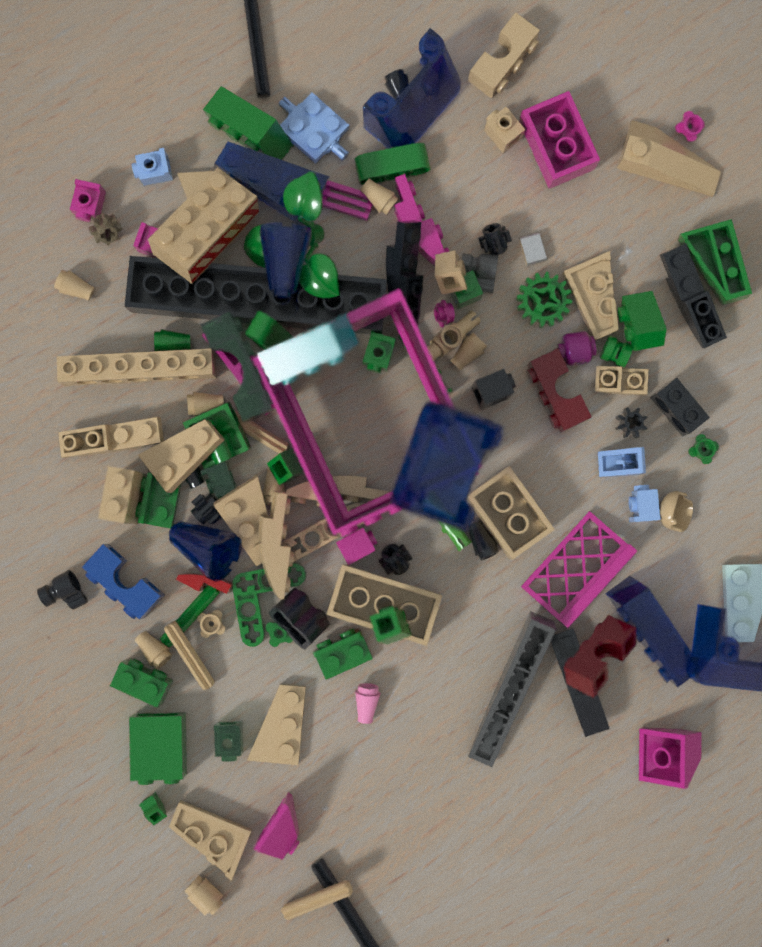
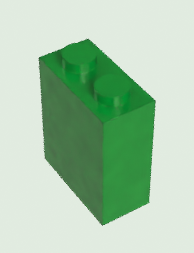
[129,712,187,785]

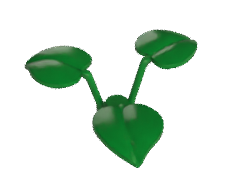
[244,171,340,298]

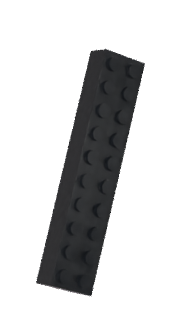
[124,256,387,335]

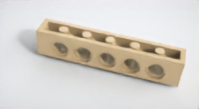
[56,349,217,386]

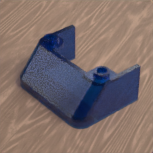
[689,604,762,692]

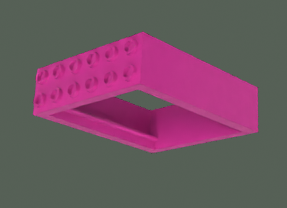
[253,289,482,537]

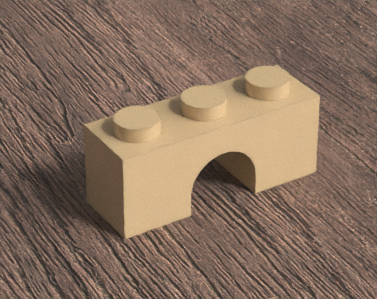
[468,12,540,99]

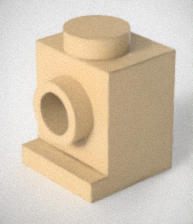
[435,250,467,294]

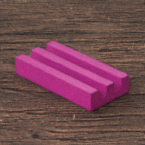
[322,180,373,221]

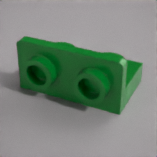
[136,472,182,529]
[313,628,373,680]

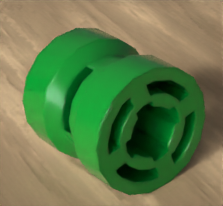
[600,335,633,368]

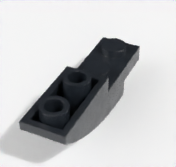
[386,220,424,325]
[660,244,727,348]
[551,628,610,737]

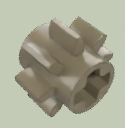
[88,212,123,245]

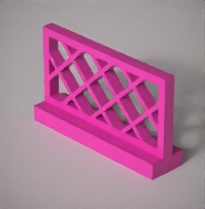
[521,511,637,629]

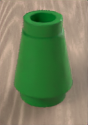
[154,329,190,351]

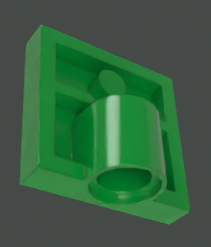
[183,402,251,469]

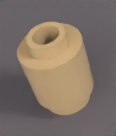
[184,875,223,915]

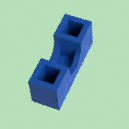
[82,544,165,619]

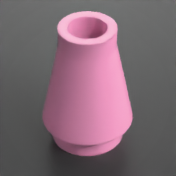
[355,683,381,724]

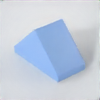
[598,447,646,477]

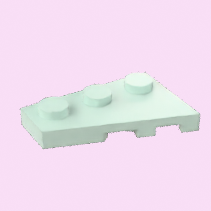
[722,564,762,642]

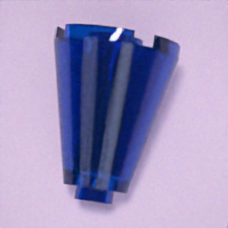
[259,222,312,298]
[169,521,242,582]

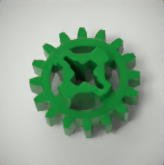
[516,272,572,328]

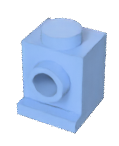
[132,148,173,186]
[628,485,660,522]

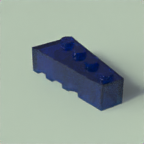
[213,141,329,225]
[605,576,703,687]

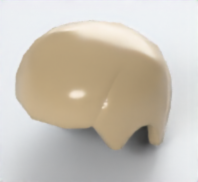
[659,491,693,532]

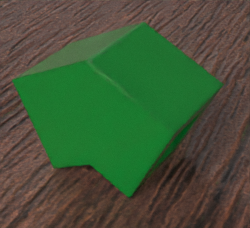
[139,792,167,826]

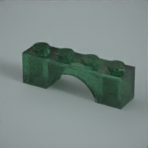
[200,312,274,423]

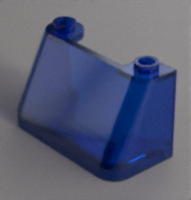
[363,28,461,149]
[391,401,504,532]

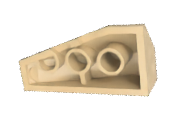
[617,120,721,197]

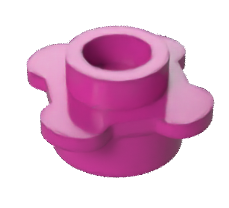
[675,111,705,142]
[434,300,455,328]

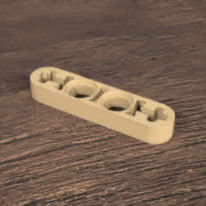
[281,503,365,562]

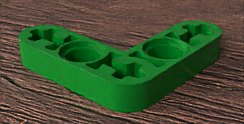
[232,563,306,647]

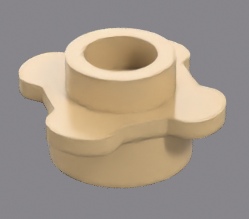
[197,610,226,638]

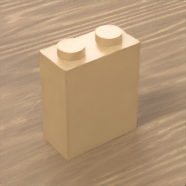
[98,466,147,524]

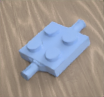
[279,93,349,164]

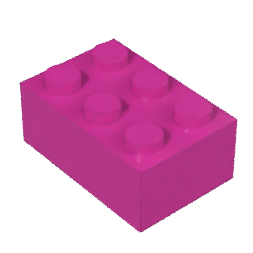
[519,91,600,189]

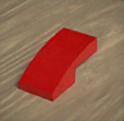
[176,573,233,594]

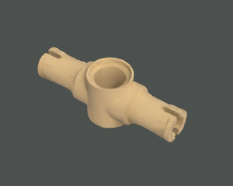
[427,311,481,361]

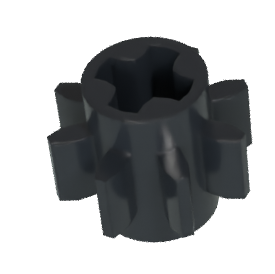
[478,223,512,255]
[615,407,648,438]
[191,494,222,525]
[378,544,413,575]

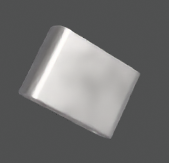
[519,233,547,266]

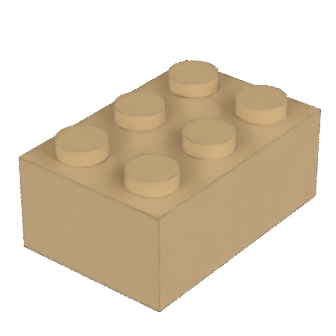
[465,466,555,560]

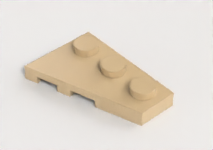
[562,251,619,341]
[169,800,252,881]

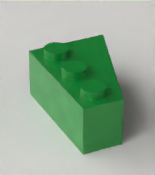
[203,86,293,169]
[678,219,752,305]

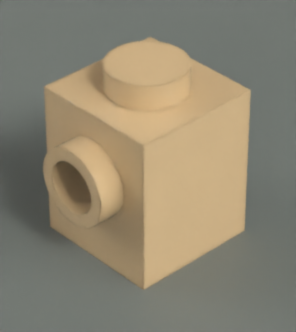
[484,107,525,153]

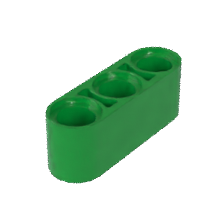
[354,143,431,185]
[245,311,293,351]

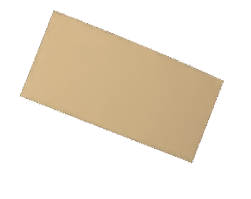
[595,366,649,396]

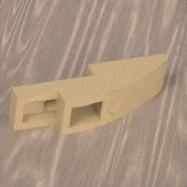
[58,417,164,458]
[286,476,390,507]
[259,491,294,599]

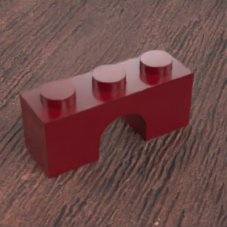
[526,348,592,433]
[564,615,637,698]

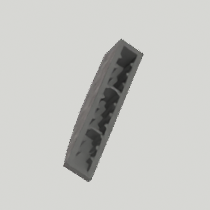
[468,611,556,767]

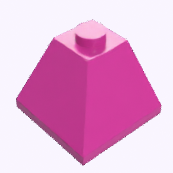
[639,728,702,789]
[254,792,300,860]

